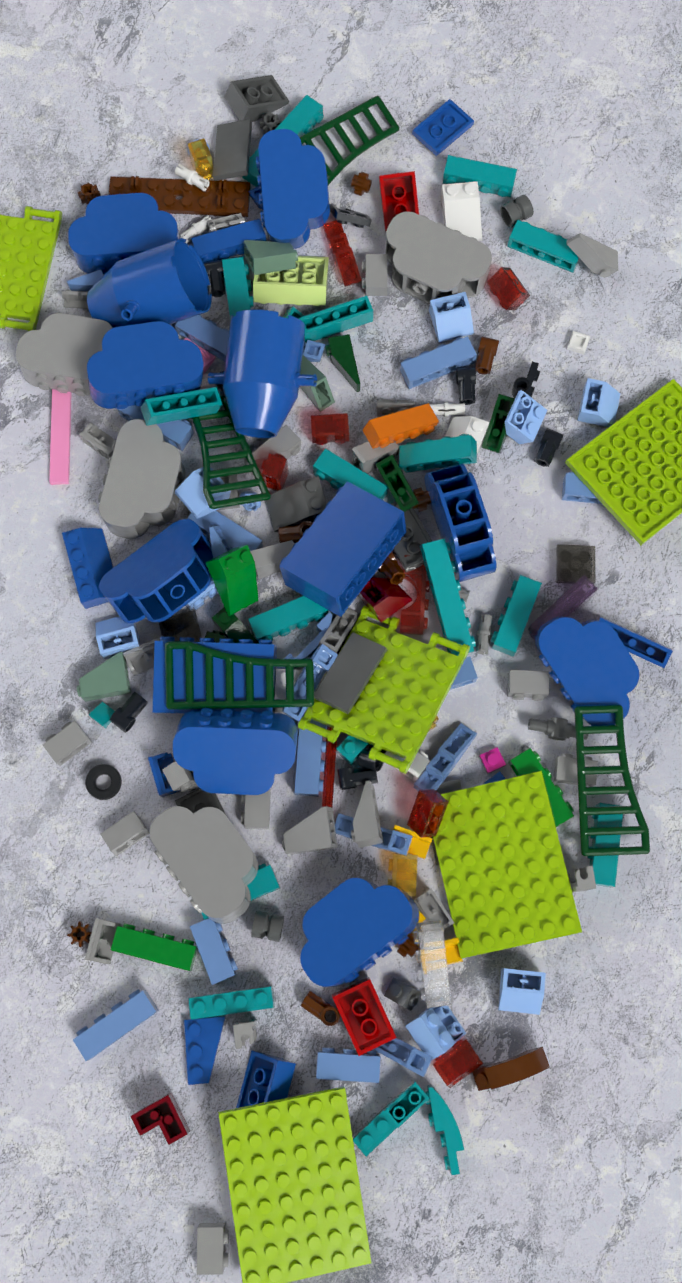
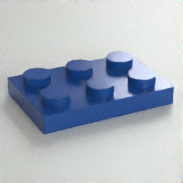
[412,99,474,156]

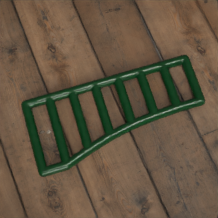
[299,96,400,186]
[191,396,271,509]
[165,641,314,710]
[574,705,650,856]

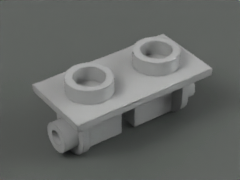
[207,213,245,232]
[62,289,88,309]
[377,398,414,417]

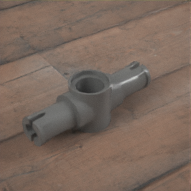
[528,717,588,741]

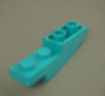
[353,1082,430,1157]
[425,1085,464,1175]

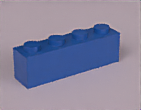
[191,218,267,264]
[598,616,673,668]

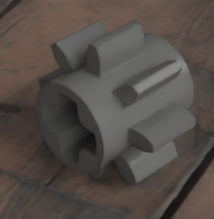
[260,112,281,134]

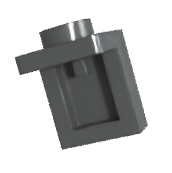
[384,977,420,1011]

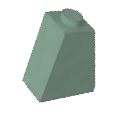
[244,240,298,275]
[300,355,335,412]
[77,652,131,702]

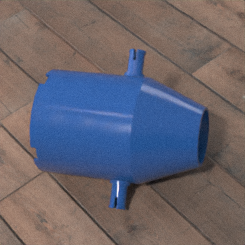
[87,238,212,328]
[208,310,317,438]

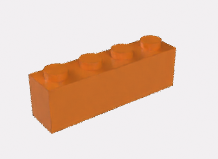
[363,403,439,449]

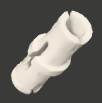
[175,164,210,191]
[180,215,212,244]
[430,402,465,417]

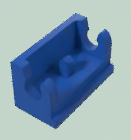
[148,752,181,797]

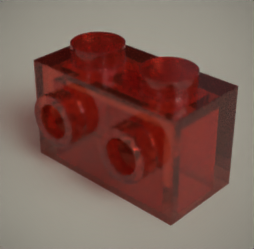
[487,267,530,310]
[311,413,349,445]
[261,453,289,491]
[407,789,448,838]
[433,1039,484,1088]

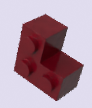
[130,1092,191,1145]

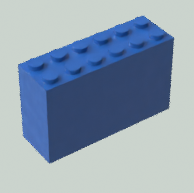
[279,481,406,617]
[152,637,277,714]

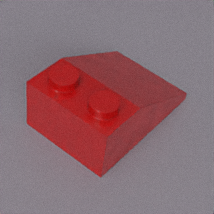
[379,171,419,232]
[332,977,397,1056]

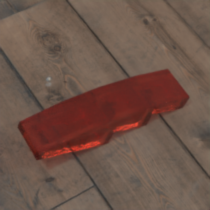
[323,220,362,287]

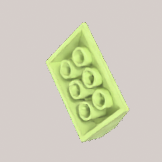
[253,256,329,306]

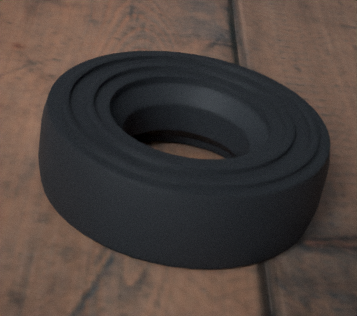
[85,764,122,800]

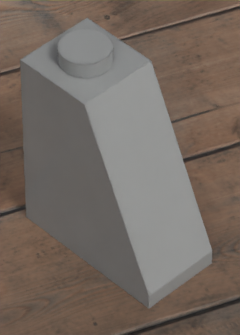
[352,441,400,474]
[250,540,294,580]
[282,806,338,855]

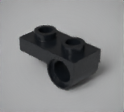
[512,361,540,398]

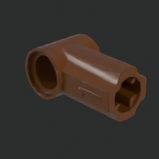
[475,336,499,375]
[279,521,313,543]
[378,552,406,585]
[300,990,341,1026]

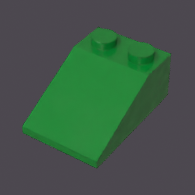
[206,545,259,616]

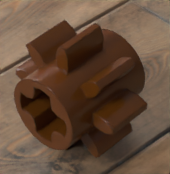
[351,172,372,196]
[78,182,101,205]
[413,487,431,512]
[67,921,92,947]
[396,932,421,958]

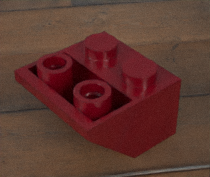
[359,577,413,623]

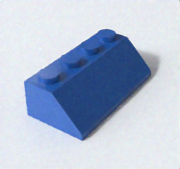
[62,528,114,609]
[236,1050,296,1108]

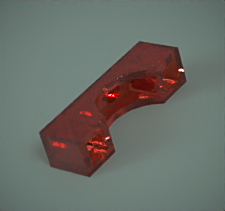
[400,555,430,635]

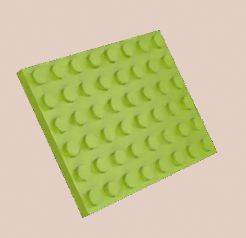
[565,379,682,546]
[424,771,582,959]
[218,1086,372,1283]

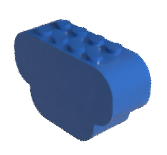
[256,129,330,249]
[68,193,180,275]
[87,321,204,409]
[425,463,497,582]
[99,519,213,623]
[535,616,640,726]
[173,708,298,795]
[300,878,419,987]

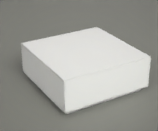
[567,331,590,355]

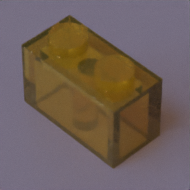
[188,138,213,180]
[388,854,418,897]

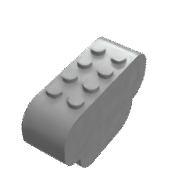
[385,212,492,304]
[16,313,113,396]
[98,419,185,539]
[150,806,258,924]

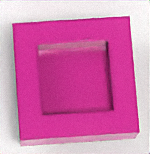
[479,747,506,774]

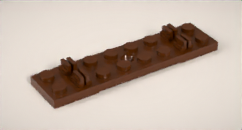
[109,176,251,217]

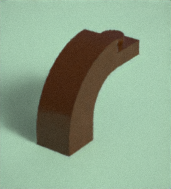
[472,1046,550,1091]

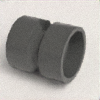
[500,195,534,227]
[251,911,284,942]

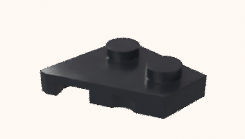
[330,203,372,228]

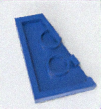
[184,1016,226,1085]

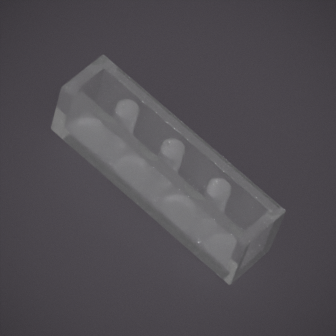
[413,920,452,1008]

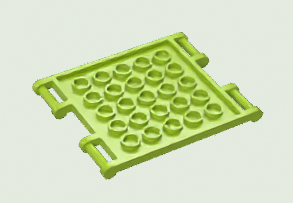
[0,206,62,331]
[298,605,470,774]

